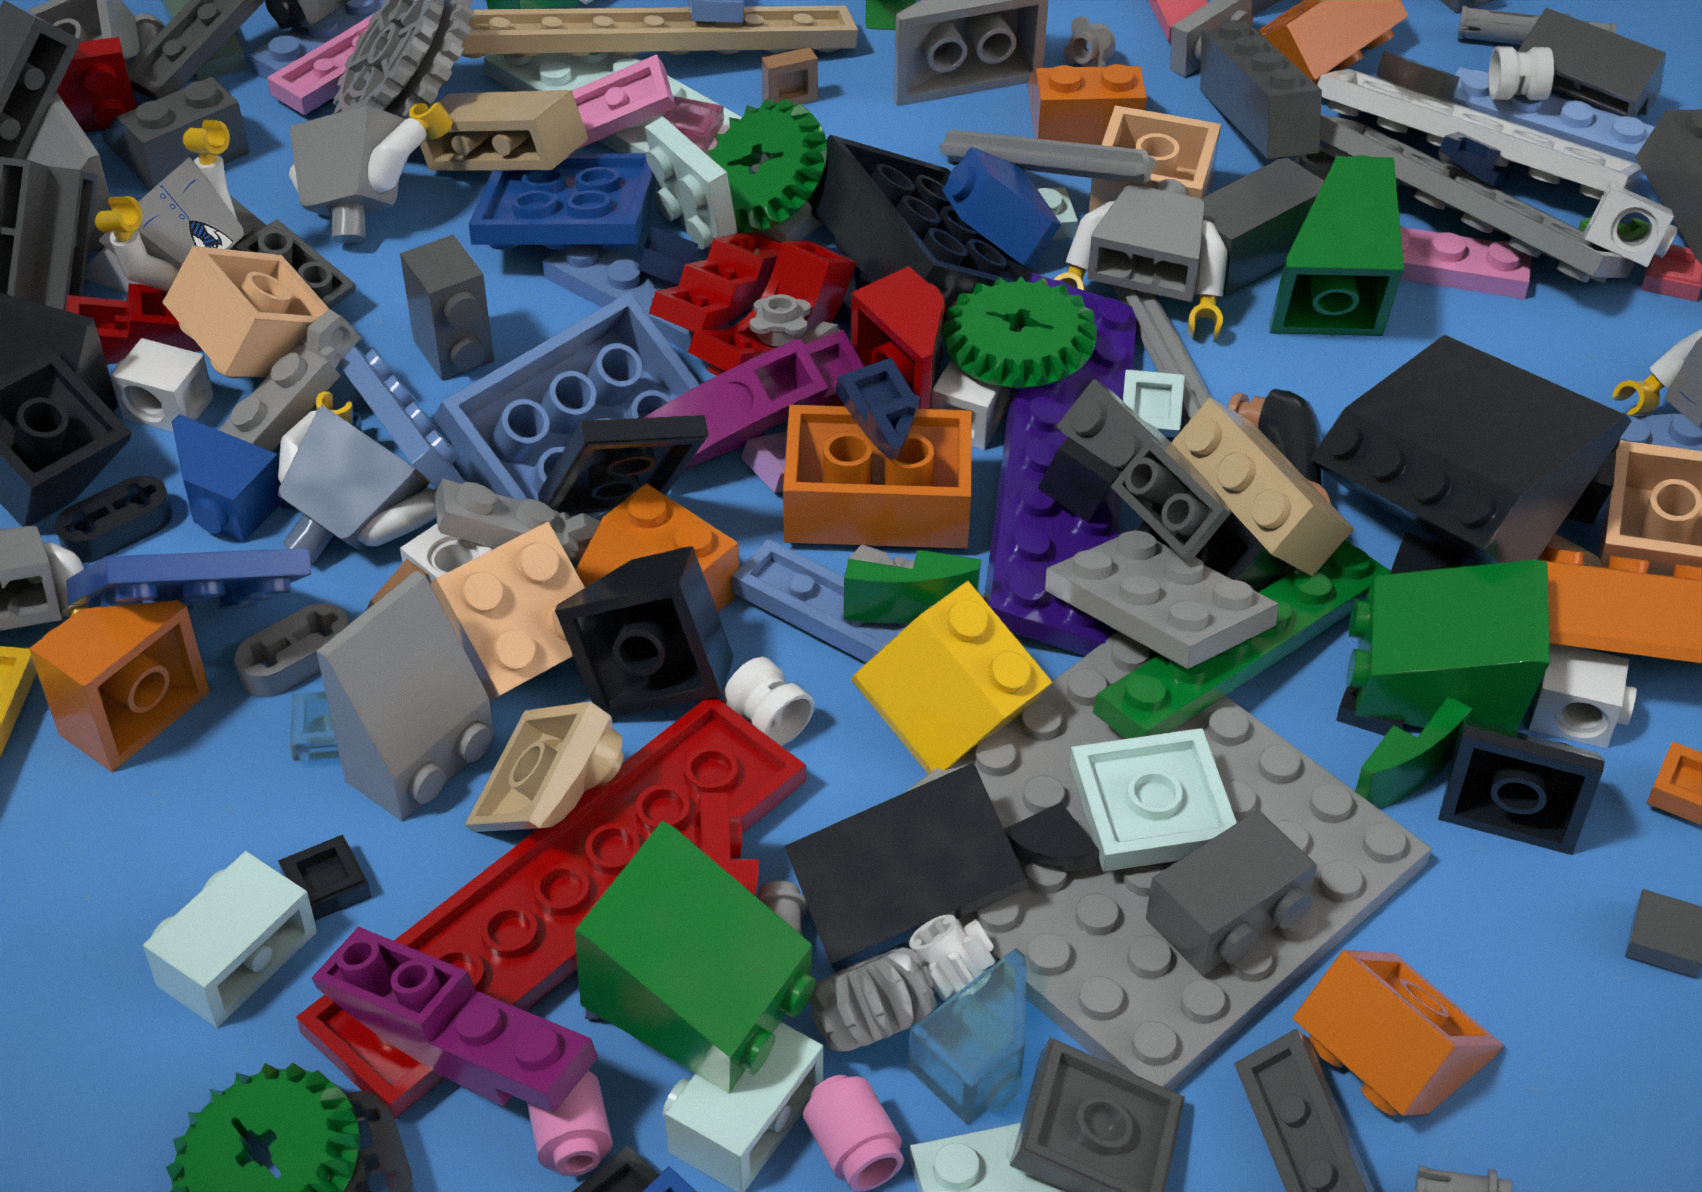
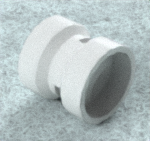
[1488,46,1554,101]
[723,656,814,746]

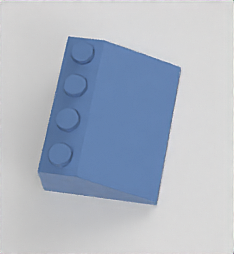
[432,292,700,519]

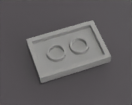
[1045,530,1279,669]

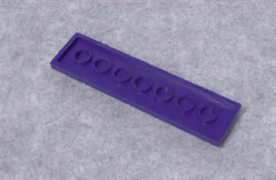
[984,273,1137,656]

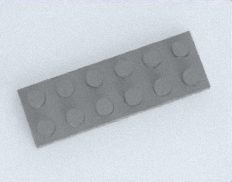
[1320,115,1636,283]

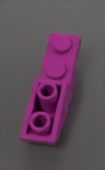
[644,330,864,470]
[312,926,598,1113]

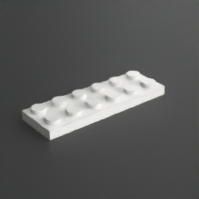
[1317,69,1644,200]

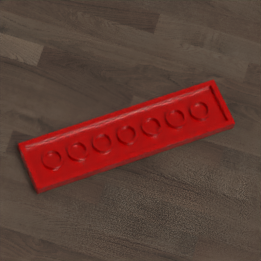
[296,697,806,1120]

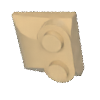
[465,701,624,832]

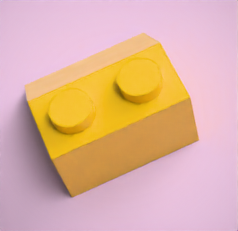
[851,581,1052,774]

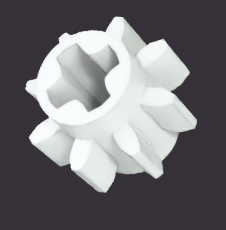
[909,915,995,1005]

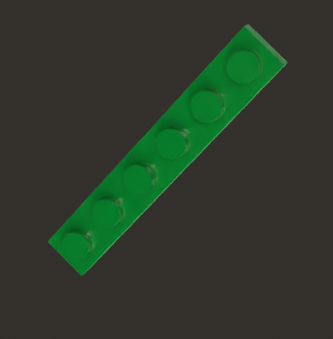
[1092,540,1392,739]

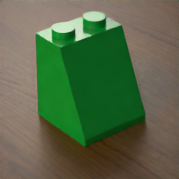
[1269,155,1404,336]
[1346,559,1550,732]
[575,821,816,1093]

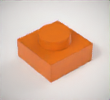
[1646,741,1702,825]

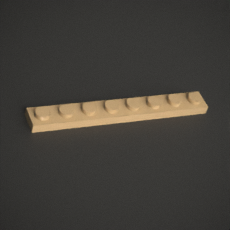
[461,5,858,58]

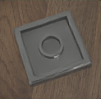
[1009,1037,1185,1192]

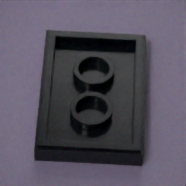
[538,415,709,514]
[784,762,1030,972]

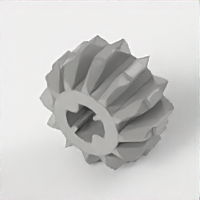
[809,947,937,1052]

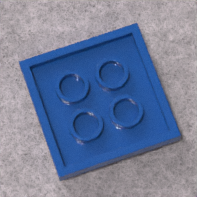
[468,153,657,250]
[66,548,311,610]

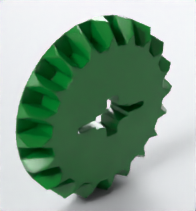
[704,98,827,233]
[943,275,1097,388]
[166,1062,360,1192]

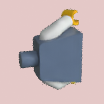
[278,391,437,565]

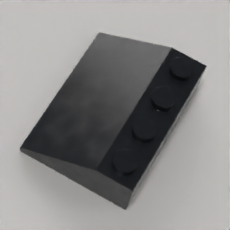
[808,134,1036,323]
[1310,335,1632,564]

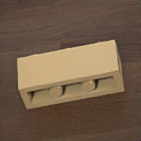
[420,90,588,171]
[1171,397,1354,576]

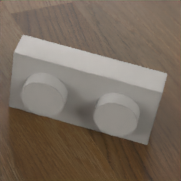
[1170,0,1253,77]

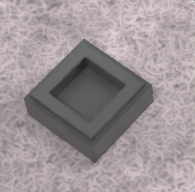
[1625,889,1702,978]

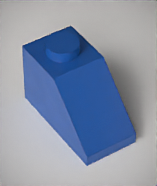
[942,146,1062,269]
[171,414,280,543]

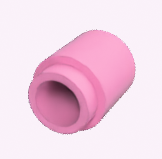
[527,1070,613,1176]
[803,1075,904,1192]

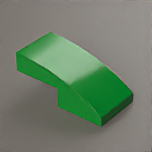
[843,549,981,623]
[1355,698,1472,810]

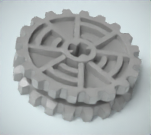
[333,0,474,119]

